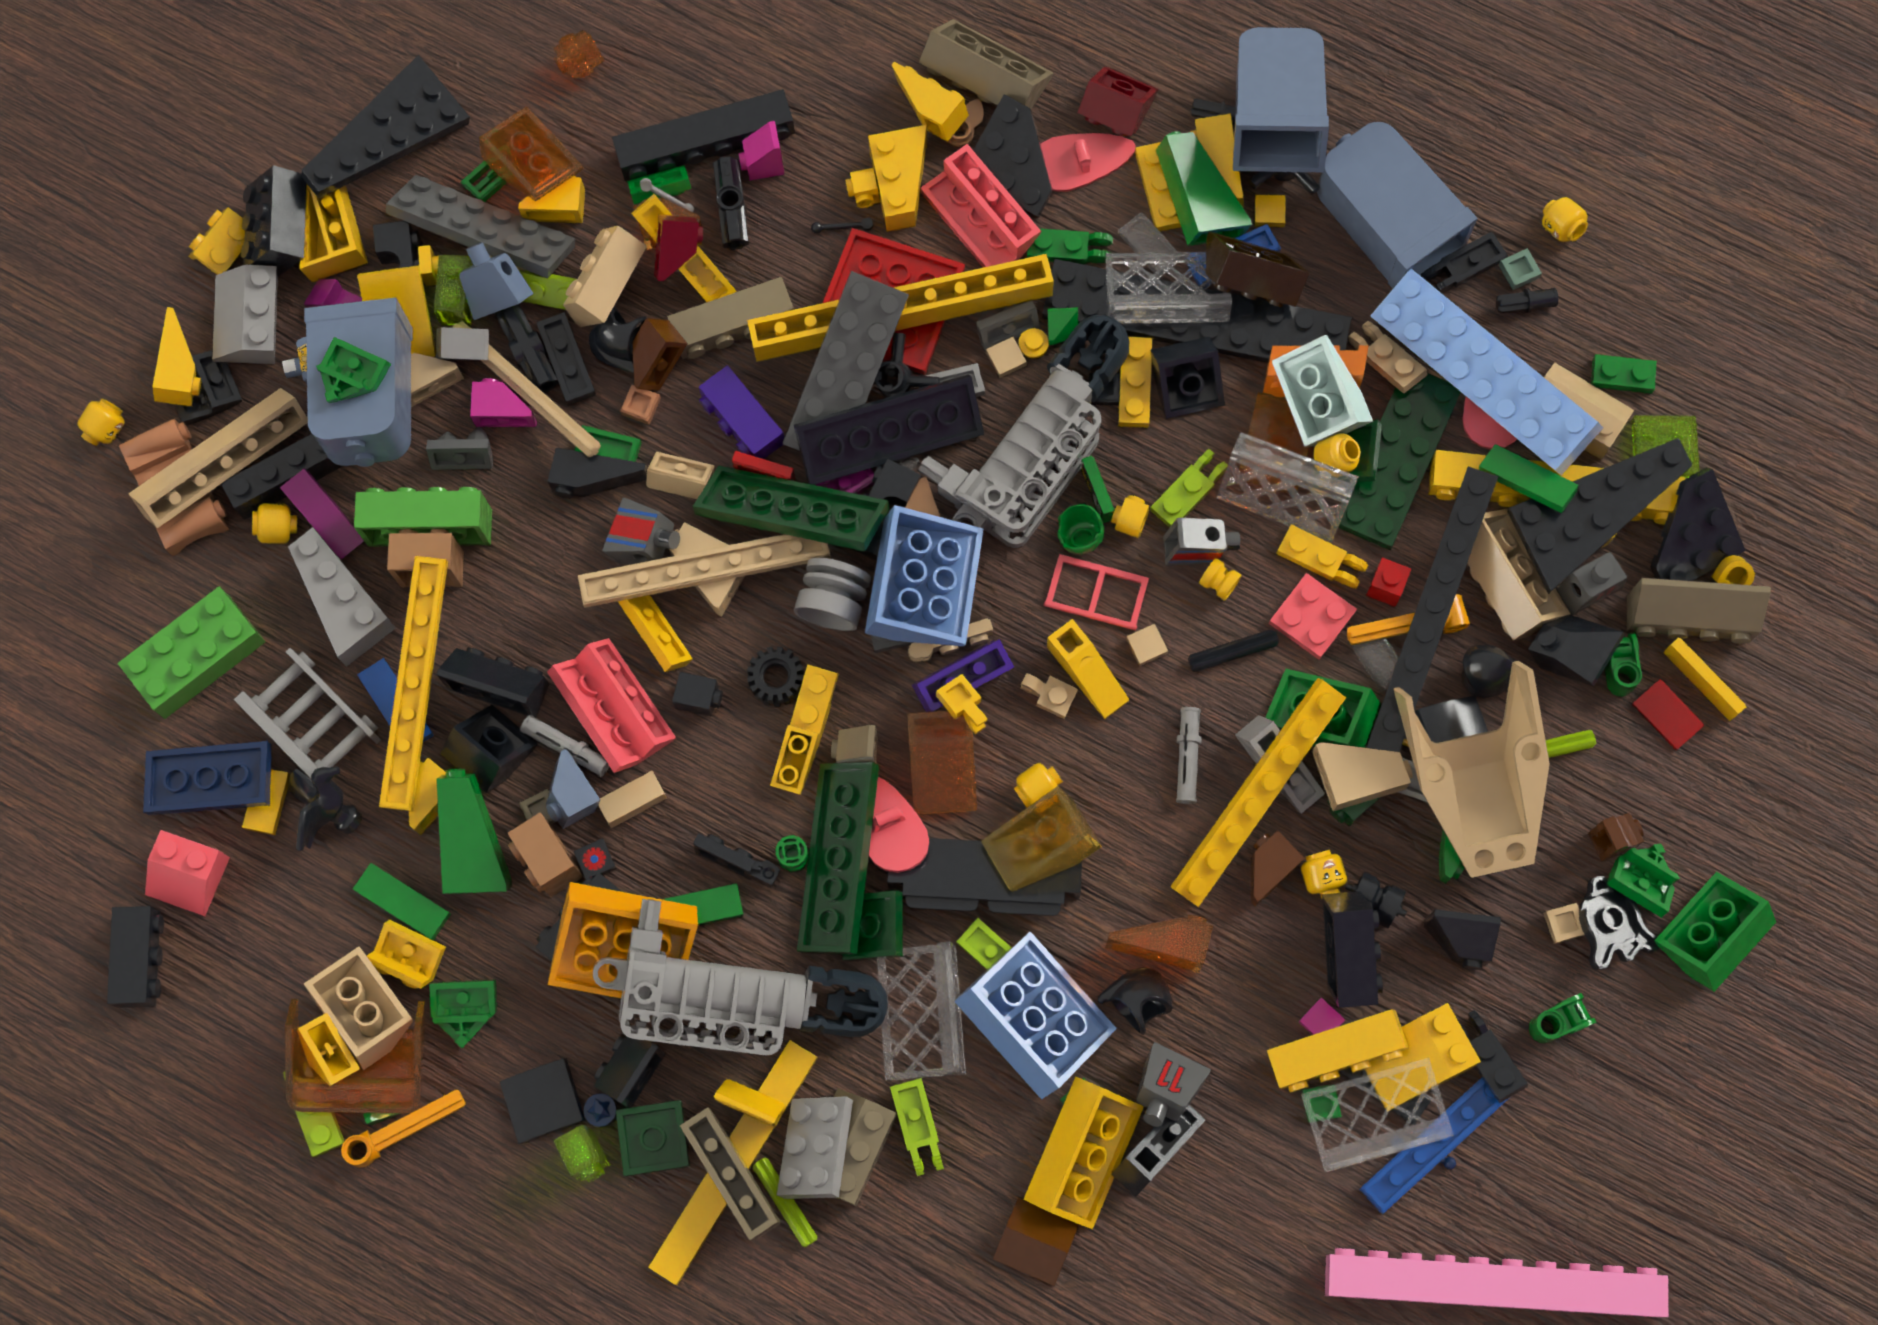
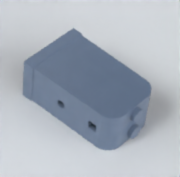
[1233,27,1329,173]
[1317,122,1478,289]
[304,298,413,467]

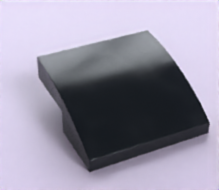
[174,350,242,426]
[1415,696,1488,743]
[500,1058,585,1144]

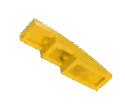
[631,194,736,302]

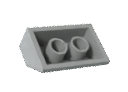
[212,265,278,364]

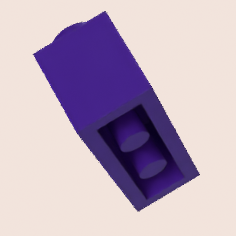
[699,365,784,459]
[912,639,1014,712]

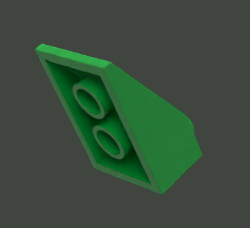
[1265,669,1381,748]

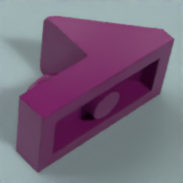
[304,279,362,308]

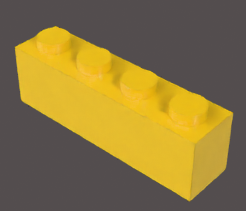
[1267,1009,1409,1093]

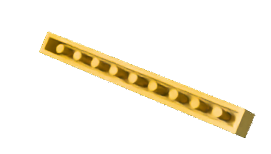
[747,254,1054,362]

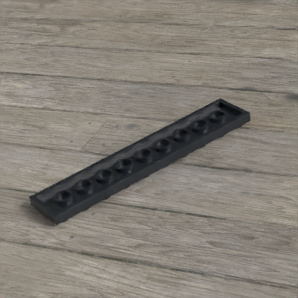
[1042,259,1352,363]

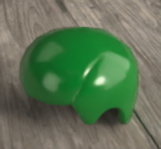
[1057,504,1104,555]

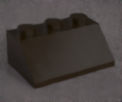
[1206,231,1309,307]

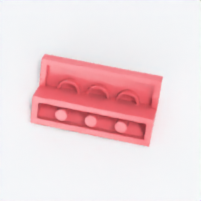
[920,144,1041,268]
[547,638,676,773]

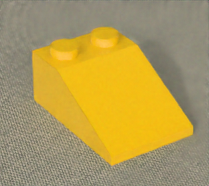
[1364,1003,1481,1112]

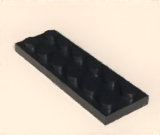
[794,374,984,485]

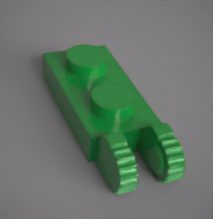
[1027,228,1113,264]

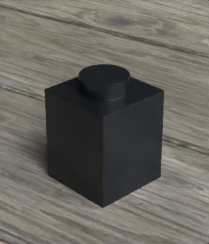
[672,672,723,717]

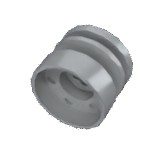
[794,558,871,631]

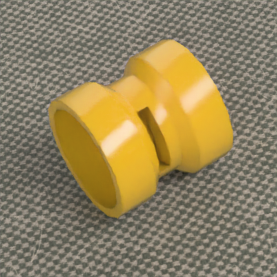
[1199,558,1242,601]

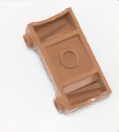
[119,419,229,556]

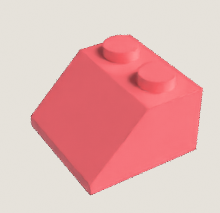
[145,830,230,917]

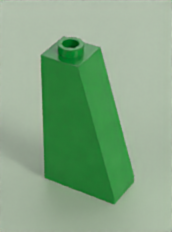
[1156,131,1252,246]
[436,768,512,894]

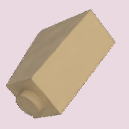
[669,522,745,617]
[1312,743,1413,811]

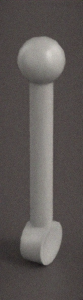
[640,178,694,215]

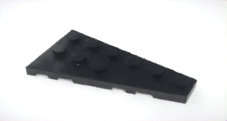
[302,55,470,198]
[1507,438,1693,594]

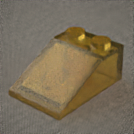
[981,786,1102,892]

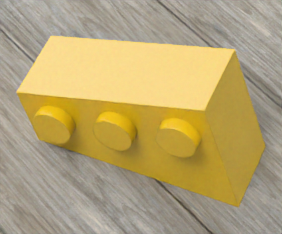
[868,125,928,232]

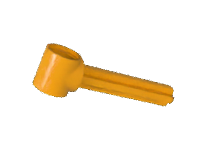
[1347,594,1470,645]
[341,1090,466,1168]

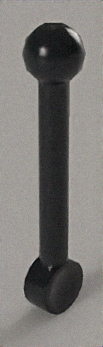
[811,218,873,234]

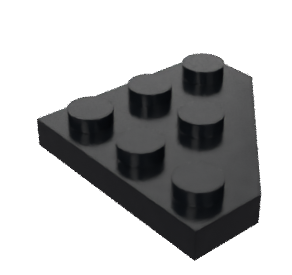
[973,94,1053,217]
[1650,467,1746,581]

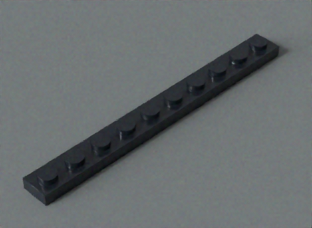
[1367,466,1498,752]

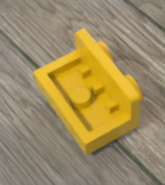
[188,207,245,275]
[367,920,446,989]

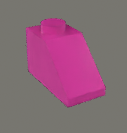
[738,121,784,181]
[470,378,537,427]

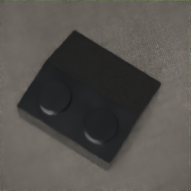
[1150,337,1225,419]
[440,704,538,793]
[594,1034,666,1108]

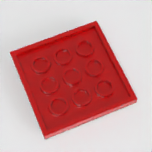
[823,228,965,375]

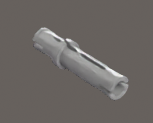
[1176,707,1202,804]
[520,714,609,777]

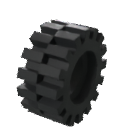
[747,646,804,707]

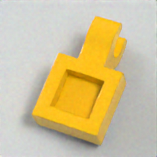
[936,674,987,734]

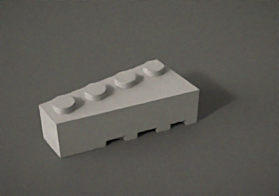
[288,527,395,667]

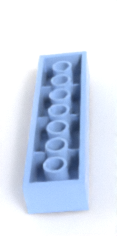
[1370,269,1603,475]

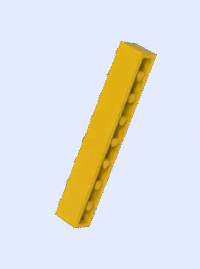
[1428,450,1685,525]

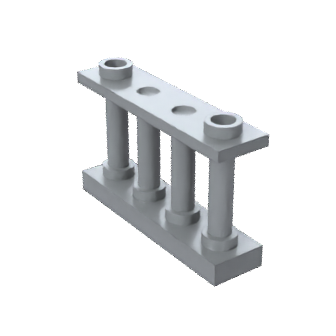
[234,648,381,778]

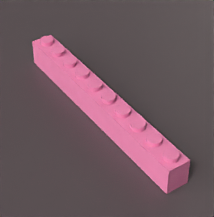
[1325,1248,1669,1318]

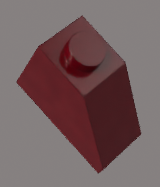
[653,214,703,281]

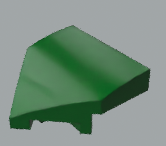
[316,337,391,403]
[1607,843,1680,918]
[429,980,497,1048]

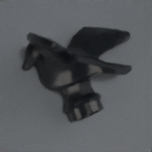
[287,766,362,851]

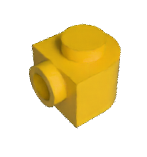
[845,168,880,208]
[1111,495,1149,538]
[1711,555,1755,585]

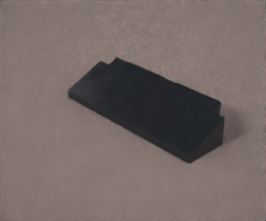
[887,838,1082,916]

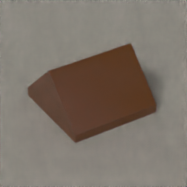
[993,1197,1079,1286]

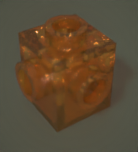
[553,30,605,79]

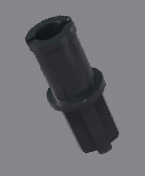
[1191,98,1235,125]
[1496,288,1559,313]

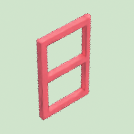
[1044,554,1149,631]

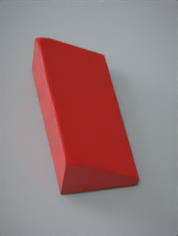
[1632,679,1704,750]

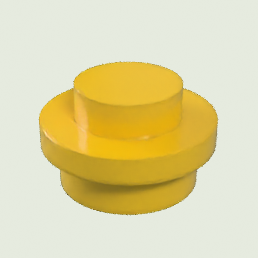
[1019,328,1049,358]

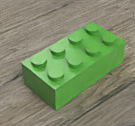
[354,487,492,547]
[117,586,265,719]

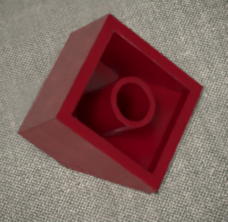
[1077,66,1158,136]

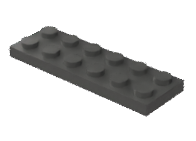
[386,175,576,279]
[782,271,909,451]

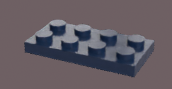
[143,741,272,815]

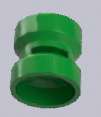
[775,835,809,872]

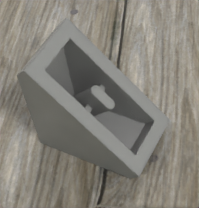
[436,327,489,360]

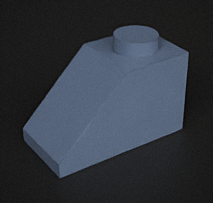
[546,749,600,829]

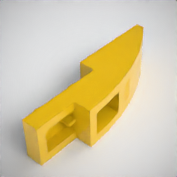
[770,664,839,795]

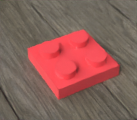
[1269,573,1357,660]

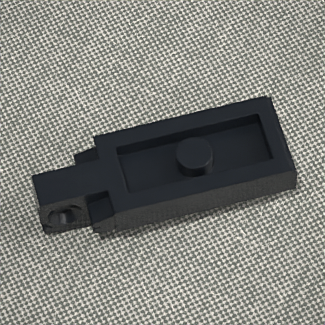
[693,833,780,888]

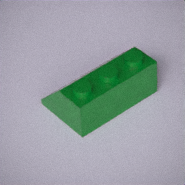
[1654,872,1776,992]

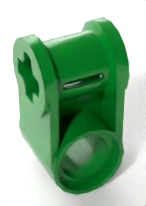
[1605,633,1642,697]
[1529,993,1597,1044]

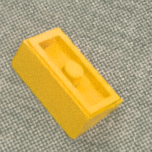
[714,1079,785,1126]

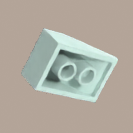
[1272,335,1373,447]

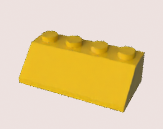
[1023,1076,1144,1230]

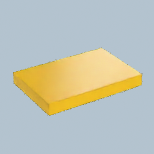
[357,265,436,357]

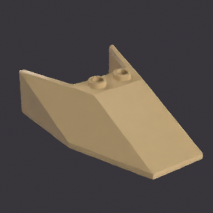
[1393,661,1550,878]

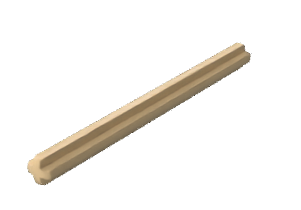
[452,321,601,457]

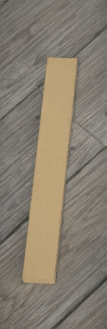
[578,534,830,608]

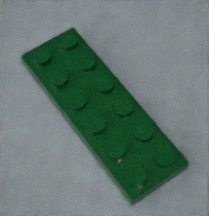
[1333,373,1461,550]
[693,466,889,551]
[797,762,879,955]

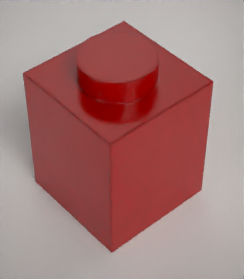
[1366,557,1411,607]

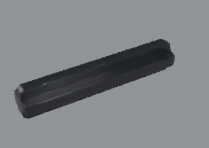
[1188,629,1279,672]

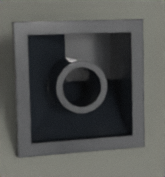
[1528,615,1625,687]
[1424,909,1501,970]

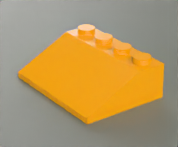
[547,882,698,998]

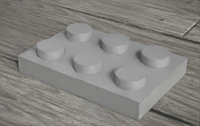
[777,1096,853,1199]

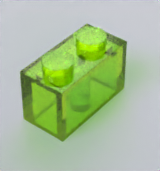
[434,255,473,326]
[553,1125,610,1182]

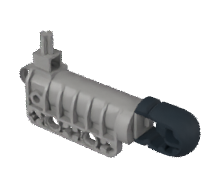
[918,315,1130,548]
[593,899,888,1055]

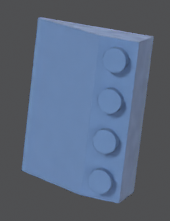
[865,505,984,646]
[954,932,1117,1100]

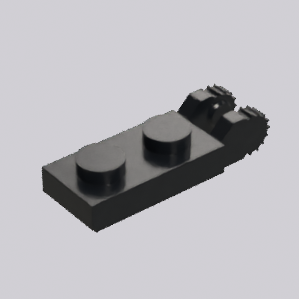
[1421,232,1508,294]
[1458,1010,1528,1103]

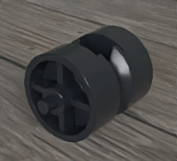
[1345,871,1407,929]

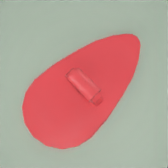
[1041,133,1136,192]
[1462,397,1517,450]
[869,777,930,873]

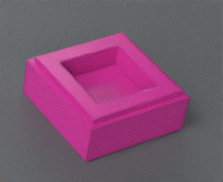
[1299,997,1345,1035]

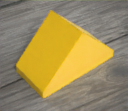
[297,1013,360,1086]

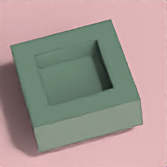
[1499,248,1542,290]

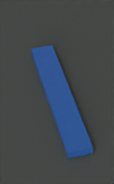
[1359,1078,1509,1214]

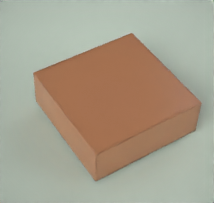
[620,385,661,425]

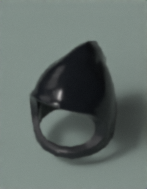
[589,306,646,373]
[1461,645,1515,698]
[1097,967,1173,1035]

